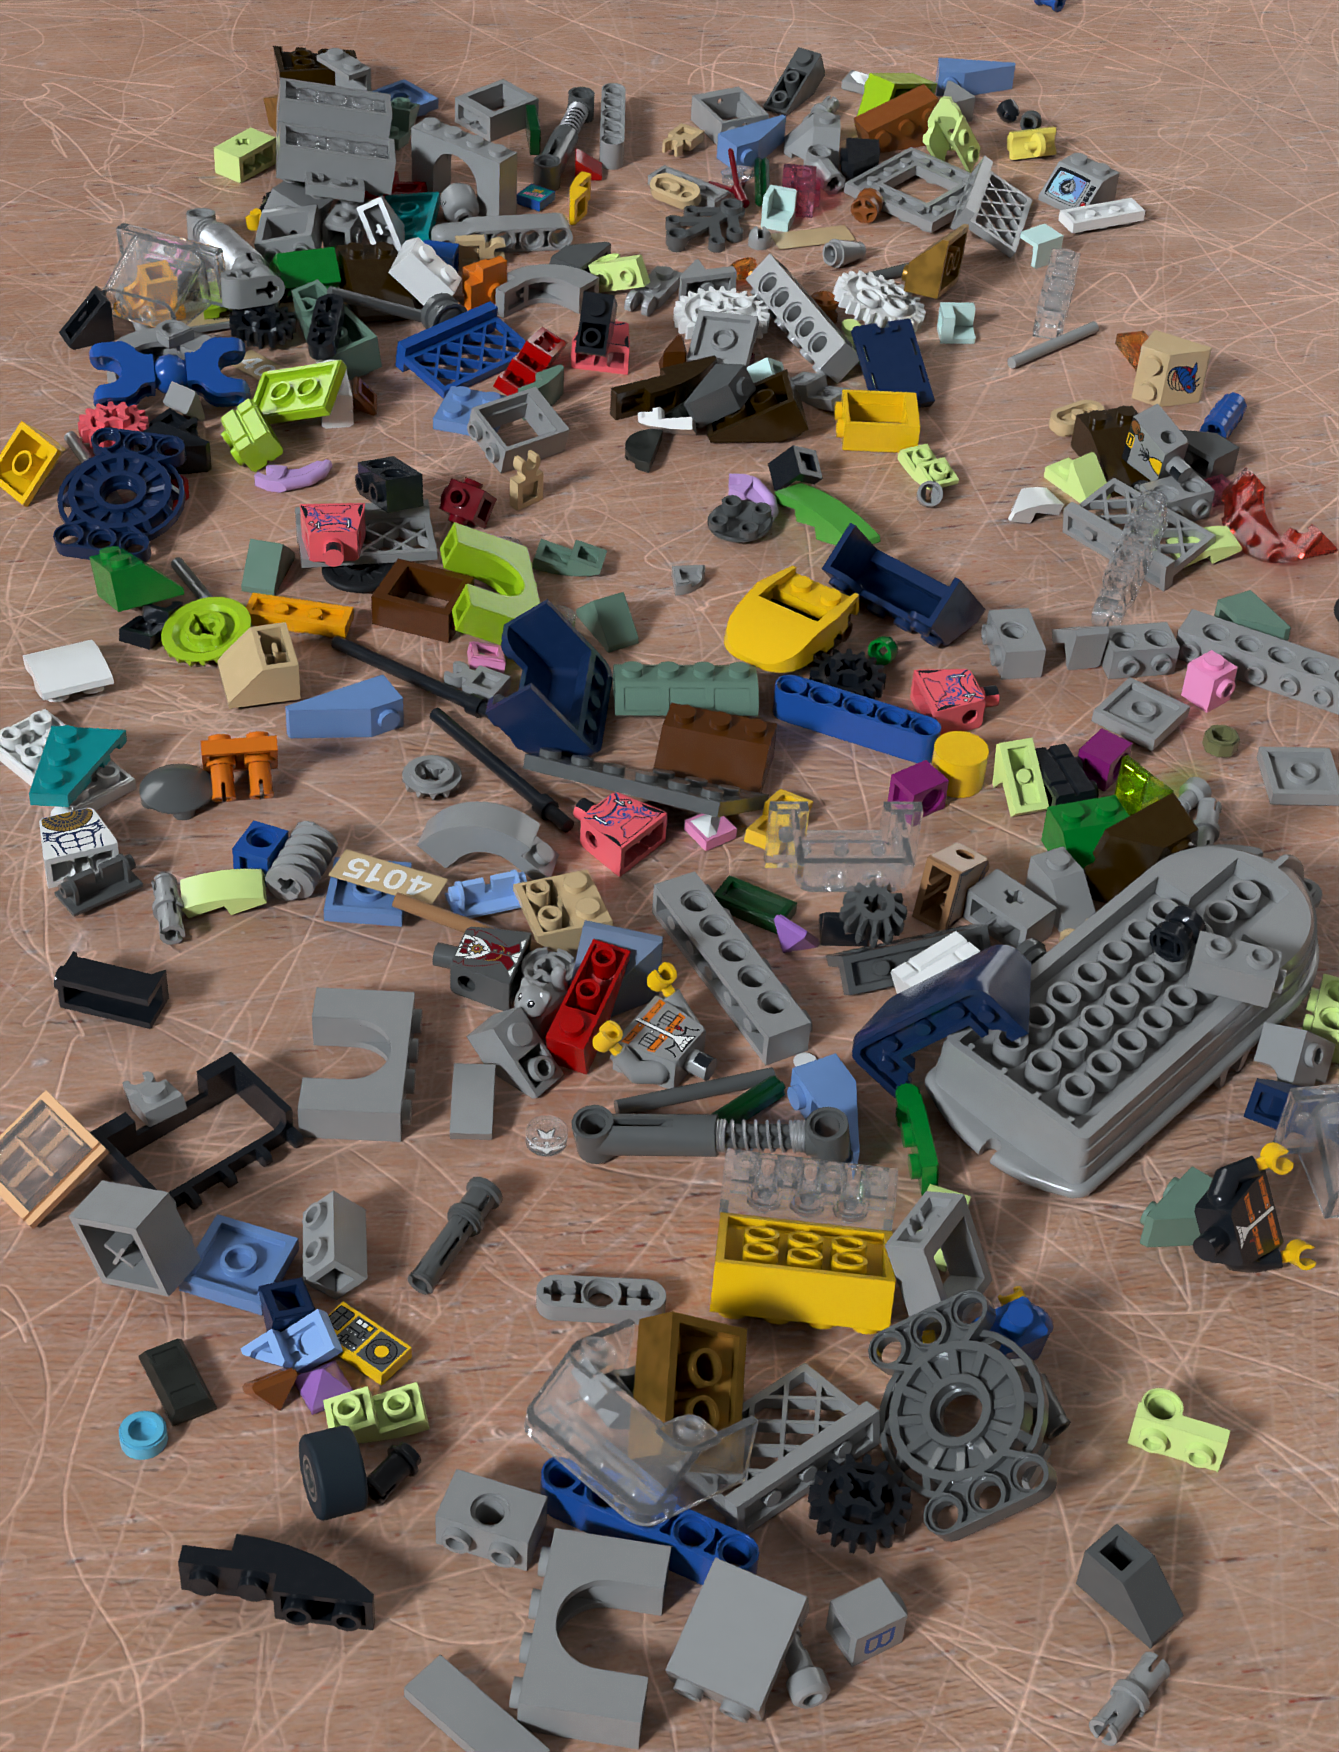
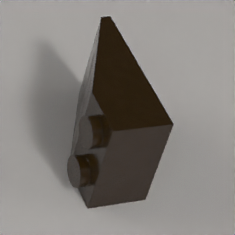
[336,242,414,321]
[706,369,809,443]
[1071,406,1151,498]

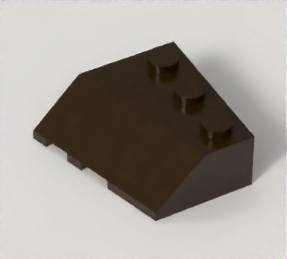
[273,46,357,90]

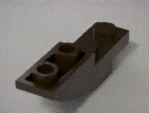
[610,355,717,421]

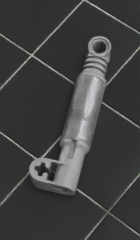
[186,208,285,309]

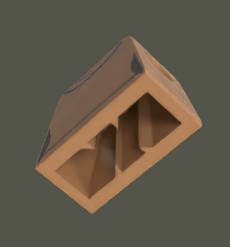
[912,843,989,931]

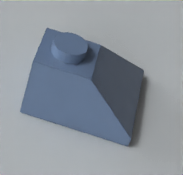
[571,920,663,1018]

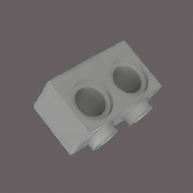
[1135,471,1215,528]
[1101,622,1180,679]

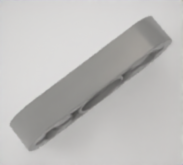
[536,1275,666,1325]

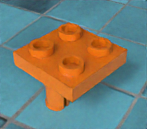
[200,731,278,802]

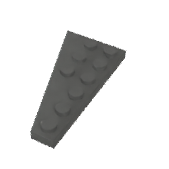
[523,747,769,817]

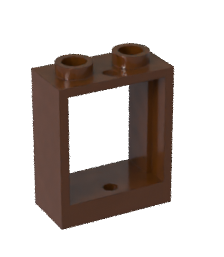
[371,558,474,643]

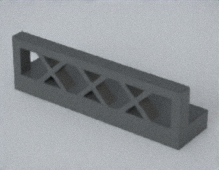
[826,924,991,996]

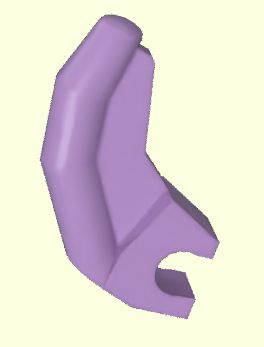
[254,459,332,493]
[728,474,779,522]

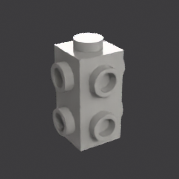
[323,200,369,252]
[1186,931,1287,1008]
[302,1191,368,1300]

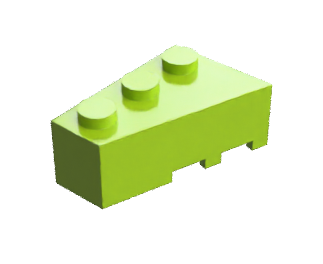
[854,73,937,125]

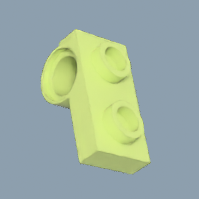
[588,253,650,293]
[1127,1388,1230,1472]

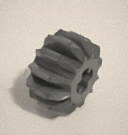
[839,879,908,949]

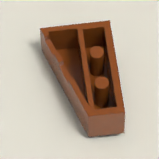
[854,84,939,153]

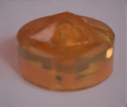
[730,257,758,281]

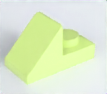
[1044,452,1111,503]
[992,738,1049,817]

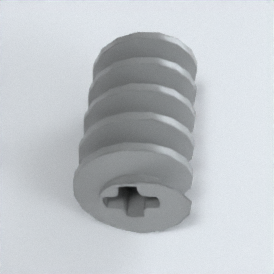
[265,821,338,901]

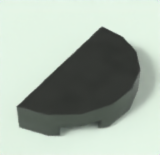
[625,429,663,473]

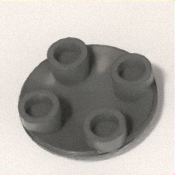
[707,495,773,542]
[139,763,213,820]

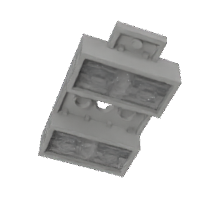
[276,78,396,204]

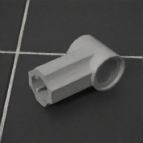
[803,144,845,195]

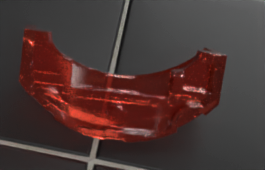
[1221,467,1338,563]

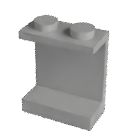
[317,48,371,91]

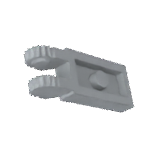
[624,266,682,317]

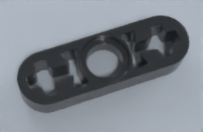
[307,294,345,360]

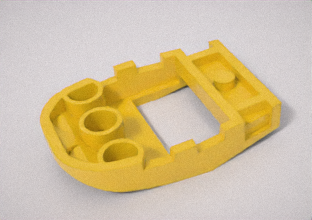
[724,566,859,673]

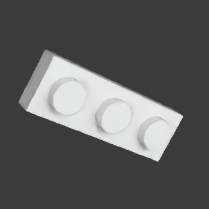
[1058,198,1145,234]

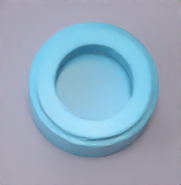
[119,1411,168,1460]

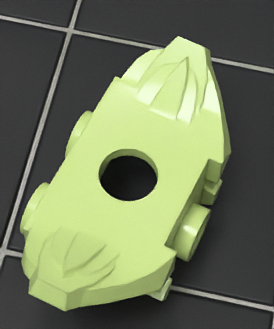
[922,96,981,173]

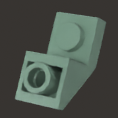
[389,97,419,150]

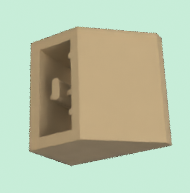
[217,622,301,709]
[513,869,613,963]

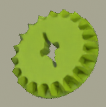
[161,597,252,667]

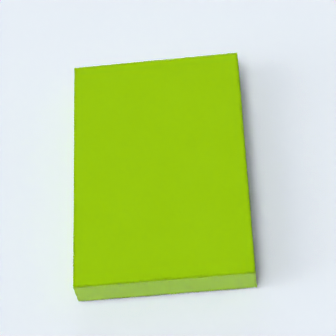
[253,360,347,424]

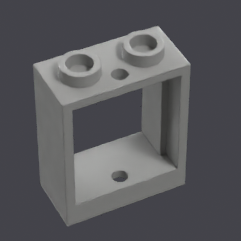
[455,79,539,142]
[691,87,769,145]
[254,204,323,267]
[467,387,570,473]
[885,1191,992,1335]

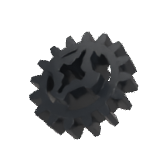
[229,303,296,349]
[809,649,886,700]
[808,1454,913,1554]

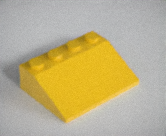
[709,1212,896,1334]

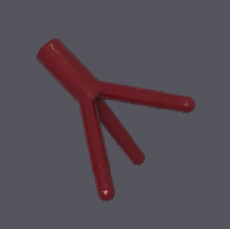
[708,148,750,208]

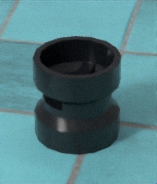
[1149,905,1206,962]

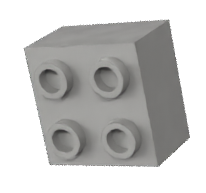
[69,1180,201,1297]

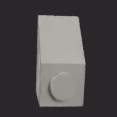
[1025,846,1096,933]

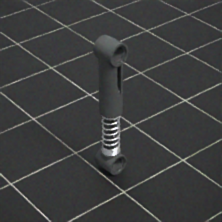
[533,87,595,191]
[571,1105,851,1167]

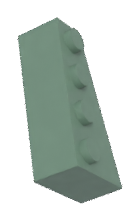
[291,279,382,381]

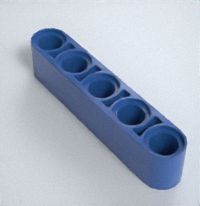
[772,675,941,763]
[540,1455,759,1585]

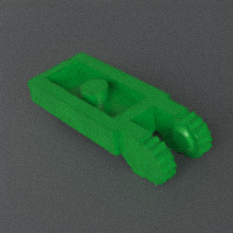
[895,1083,939,1196]

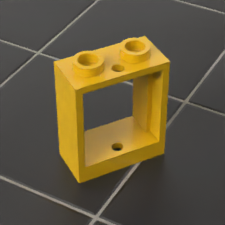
[834,389,920,453]

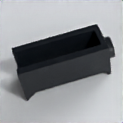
[54,951,169,1029]

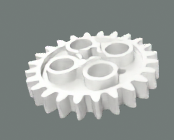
[833,270,926,332]
[673,286,770,343]

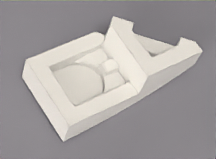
[638,407,697,435]
[1008,487,1064,524]

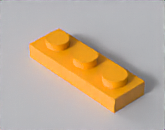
[246,593,354,638]

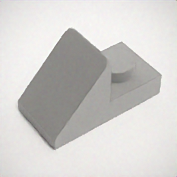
[678,259,737,301]
[1052,626,1109,670]

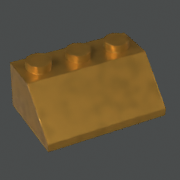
[902,224,969,299]
[628,1311,747,1471]

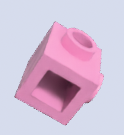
[1181,650,1238,713]

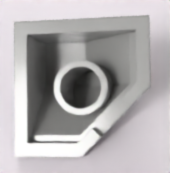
[784,112,841,169]

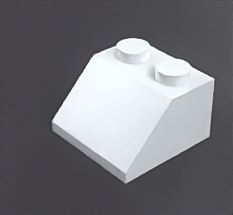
[388,237,462,305]

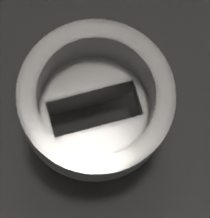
[748,226,771,250]
[916,481,943,508]

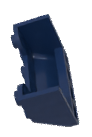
[822,523,986,648]
[485,599,613,757]

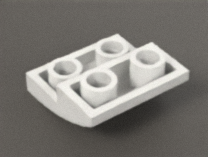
[22,640,114,702]

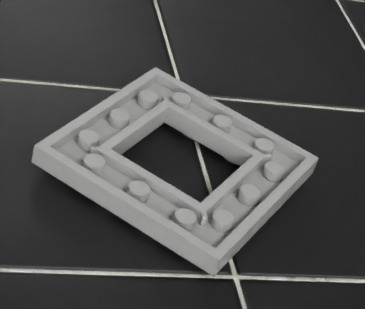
[844,147,997,233]

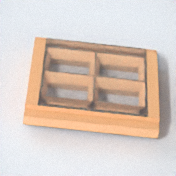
[0,1090,110,1229]

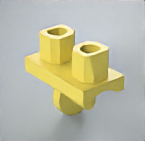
[1007,126,1056,160]

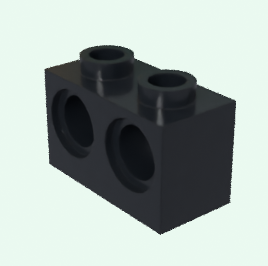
[355,456,424,513]

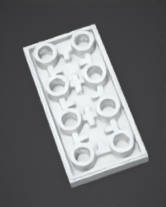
[0,709,136,811]

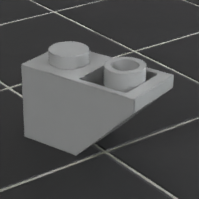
[466,1006,564,1099]

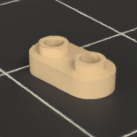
[650,173,701,210]
[1049,400,1105,437]

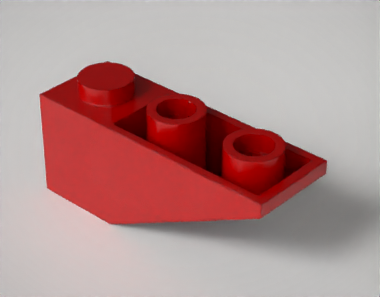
[545,939,631,1075]

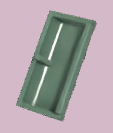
[613,661,759,716]

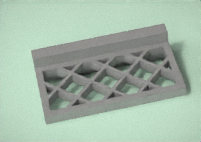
[950,156,1032,258]
[1062,477,1216,591]
[295,499,437,568]
[670,1363,880,1535]

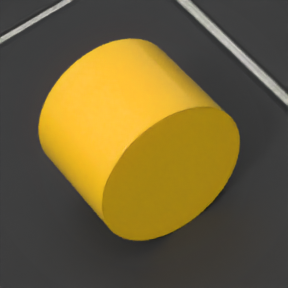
[931,731,989,798]

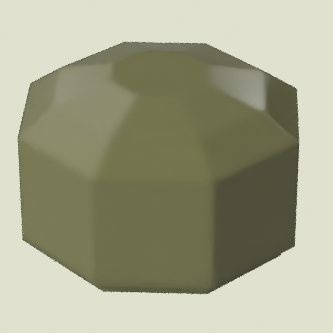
[1202,725,1240,758]

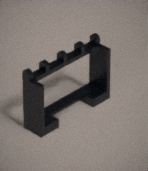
[90,1052,304,1210]

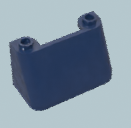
[852,945,1031,1098]

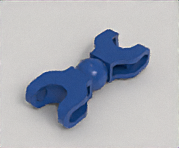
[89,337,251,407]

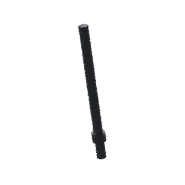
[331,635,489,719]
[429,708,574,833]

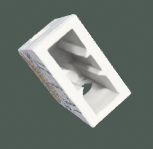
[39,806,119,889]

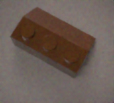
[653,703,777,793]

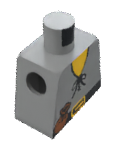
[1122,404,1193,483]

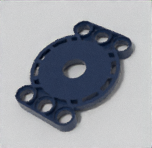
[53,428,187,562]

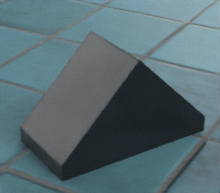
[59,286,115,350]

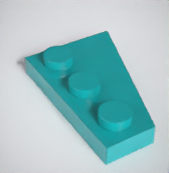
[384,191,441,242]
[29,725,127,807]

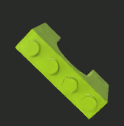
[440,522,540,645]

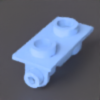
[445,869,527,918]

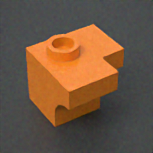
[462,256,507,311]

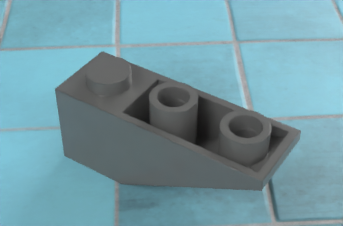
[763,47,825,116]

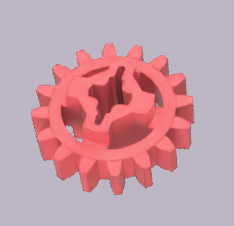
[78,401,149,449]

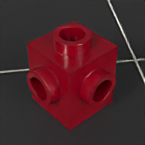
[439,477,497,529]

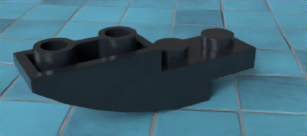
[178,1534,375,1631]

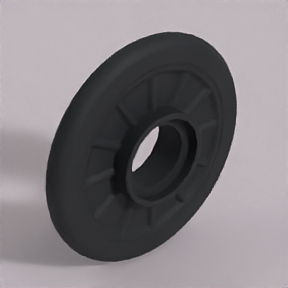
[322,549,395,593]

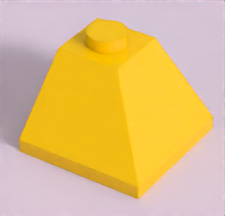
[0,421,66,507]

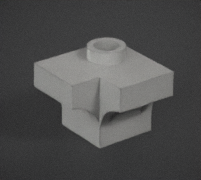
[1254,1022,1336,1090]

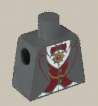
[432,927,531,1011]

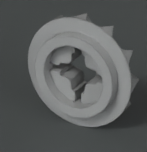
[402,755,462,800]

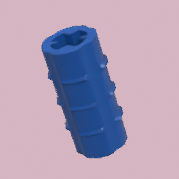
[1200,392,1247,439]

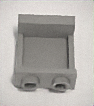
[666,1557,810,1723]

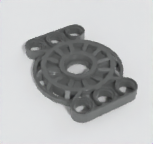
[868,1289,1057,1542]

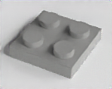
[686,310,759,367]
[1091,677,1190,751]
[1256,747,1339,806]

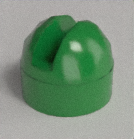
[868,636,898,666]

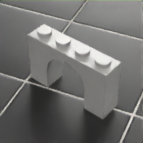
[411,117,517,217]
[298,987,422,1142]
[509,1528,671,1749]

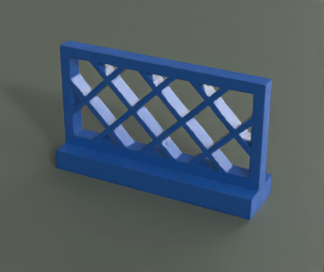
[395,301,526,399]

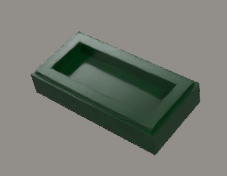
[525,105,541,155]
[714,875,797,935]

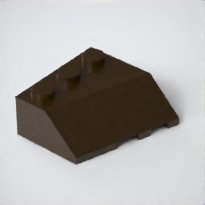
[1083,792,1199,903]

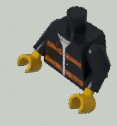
[1193,1142,1317,1273]

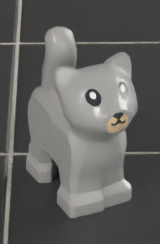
[514,965,568,1046]

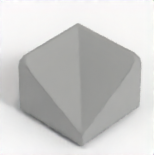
[163,381,205,422]

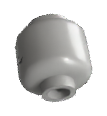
[440,183,480,222]

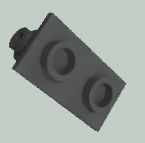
[54,853,143,917]

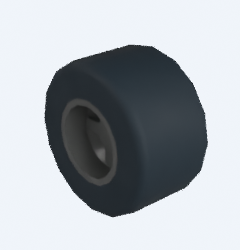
[299,1425,368,1521]

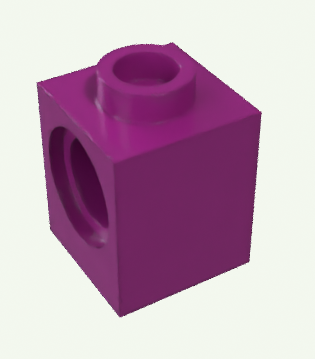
[1078,728,1133,792]
[887,760,949,823]

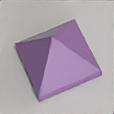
[774,914,820,953]
[294,1360,353,1415]

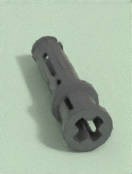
[408,1177,503,1295]

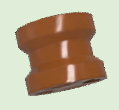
[851,188,884,223]
[811,291,839,324]

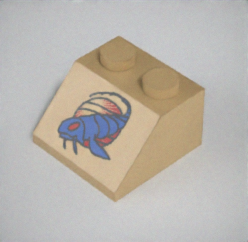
[1132,330,1212,407]

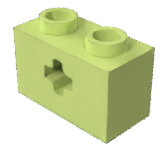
[214,127,276,183]

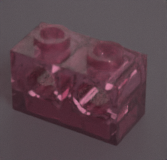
[782,164,821,218]

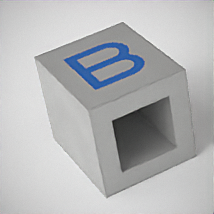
[826,1577,908,1667]

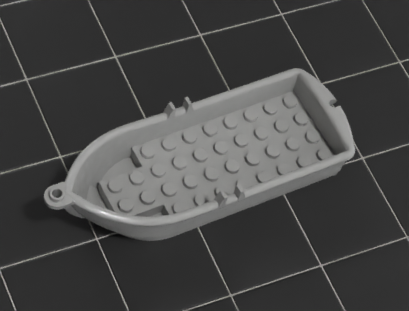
[925,846,1322,1198]

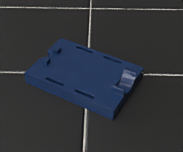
[851,318,935,408]

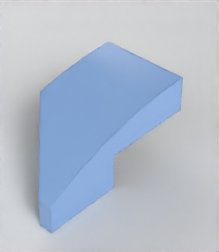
[240,1309,343,1373]

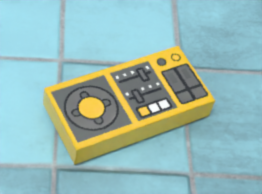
[328,1301,412,1386]

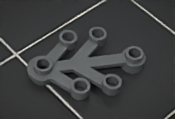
[665,198,745,253]

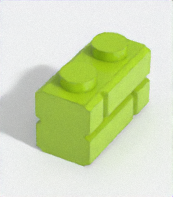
[221,398,284,472]

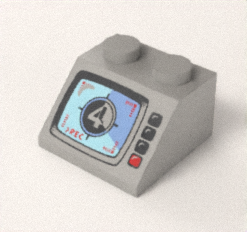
[1038,153,1119,210]

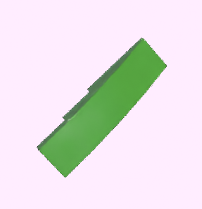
[775,483,881,545]

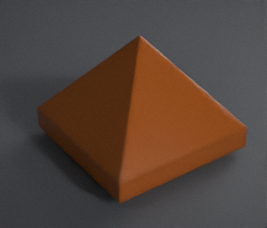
[351,376,377,416]
[242,1368,298,1411]

